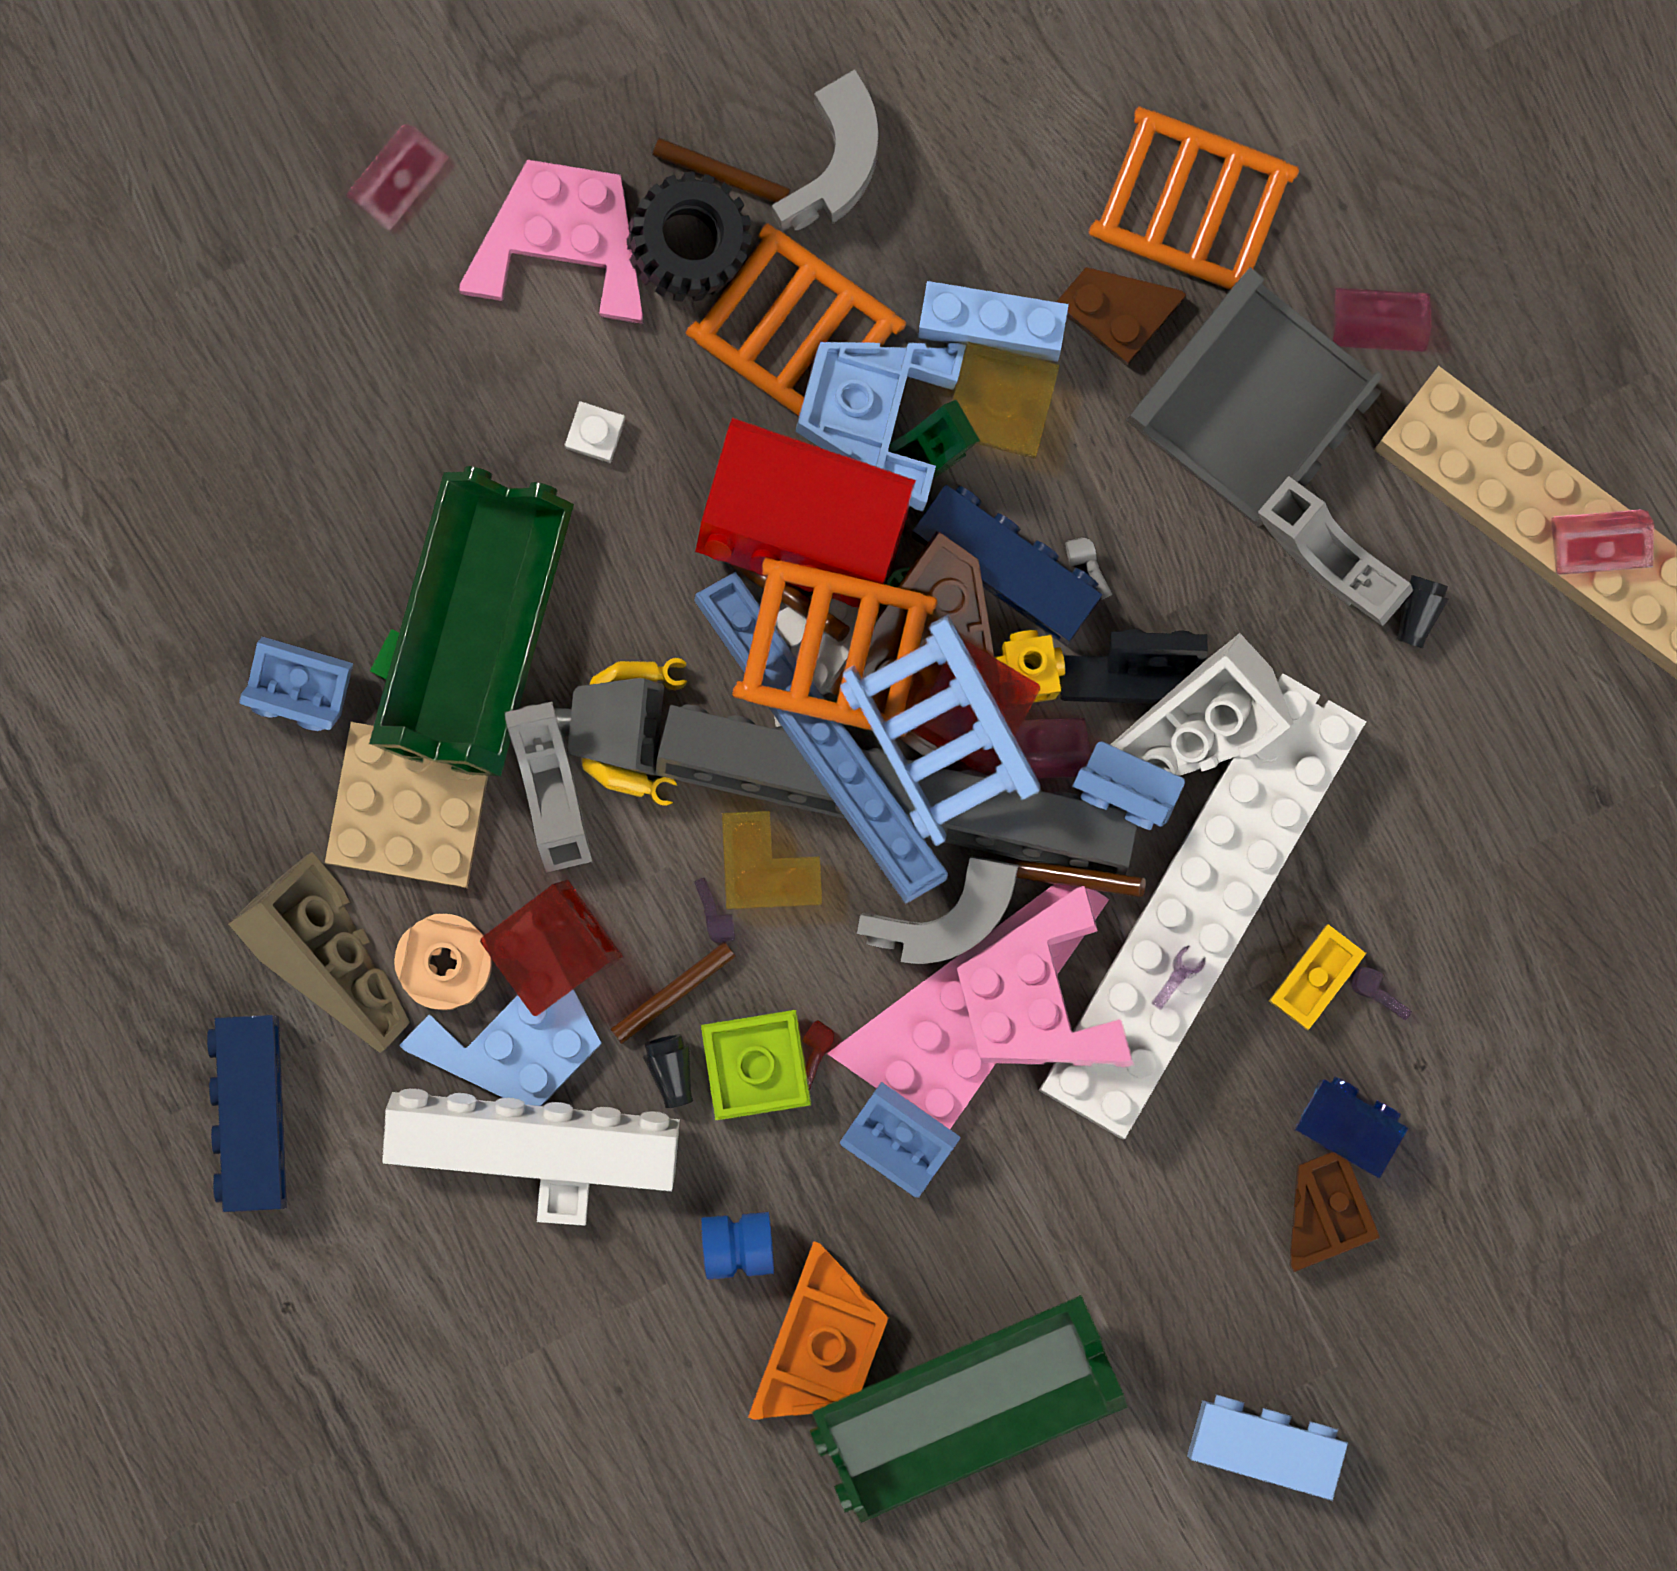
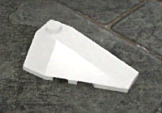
[1110,633,1293,776]

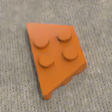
[748,1241,889,1420]

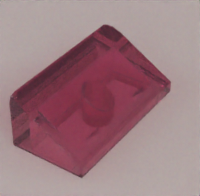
[346,124,448,230]
[1332,288,1431,352]
[1551,510,1654,575]
[992,718,1092,778]

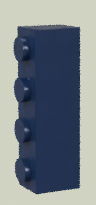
[912,485,1102,647]
[207,1015,287,1212]

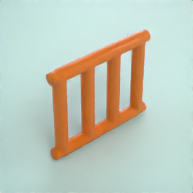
[1089,107,1299,290]
[686,223,906,416]
[732,558,937,737]

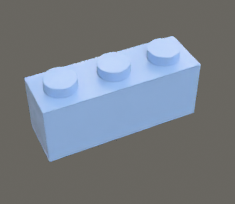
[918,281,1068,361]
[1187,1395,1348,1500]

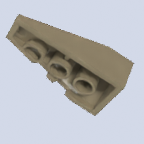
[229,852,410,1053]

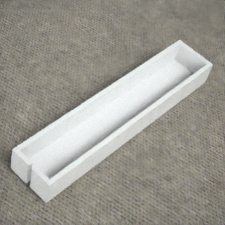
[1038,674,1366,1139]

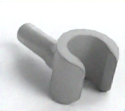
[1065,538,1112,600]

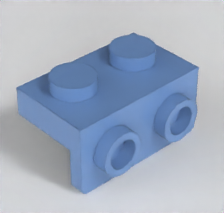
[239,637,353,731]
[1073,741,1185,830]
[840,1082,961,1198]

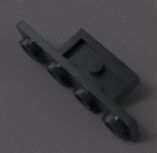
[1060,629,1208,704]

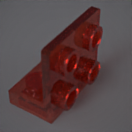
[909,639,1040,772]
[480,880,623,1016]

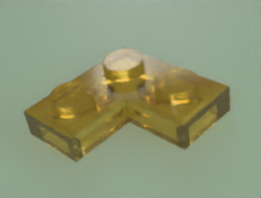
[722,811,822,910]

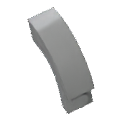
[772,69,878,232]
[1258,476,1413,626]
[505,702,592,873]
[857,856,1019,964]

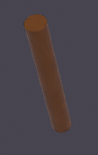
[653,138,791,203]
[730,564,850,642]
[1006,857,1146,897]
[610,941,736,1044]

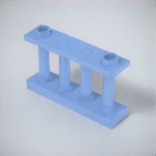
[840,615,1040,846]

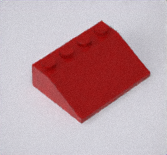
[695,418,916,608]

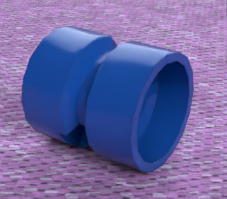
[701,1212,774,1280]

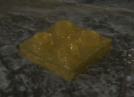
[952,342,1060,459]

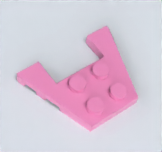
[459,160,643,324]
[957,886,1134,1067]

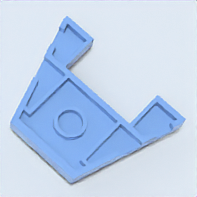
[795,342,966,511]
[399,910,602,1106]

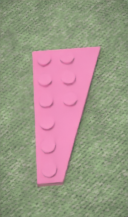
[827,884,1109,1129]

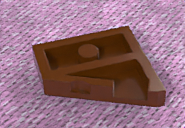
[1056,267,1186,367]
[1289,1148,1380,1272]

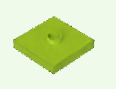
[701,1010,812,1121]

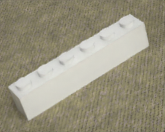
[383,1088,680,1191]

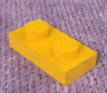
[1269,924,1366,1030]

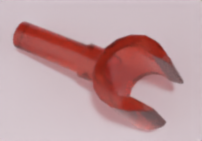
[802,1020,834,1091]

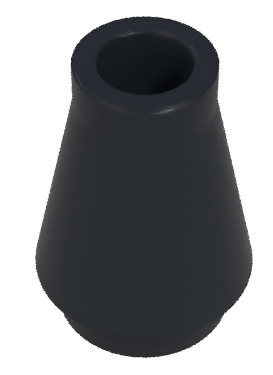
[1396,575,1449,648]
[643,1034,693,1108]

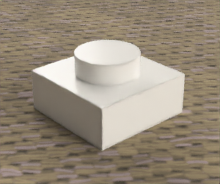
[565,401,625,463]
[537,1179,590,1226]

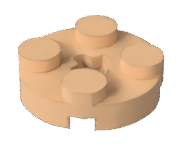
[395,914,492,1010]

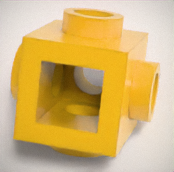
[994,630,1065,706]

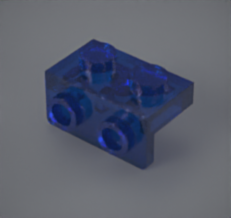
[1294,1076,1408,1178]

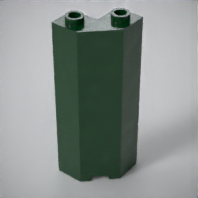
[369,466,574,776]
[809,1295,1128,1523]

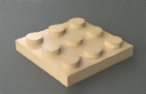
[325,722,488,888]

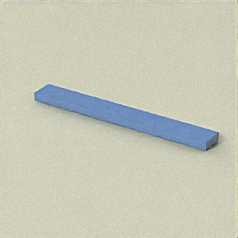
[695,572,948,904]

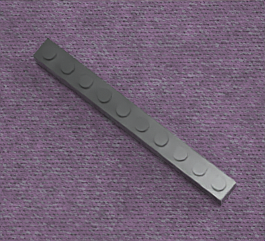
[655,705,1137,875]

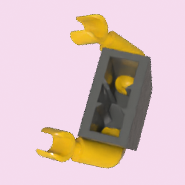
[554,658,687,805]

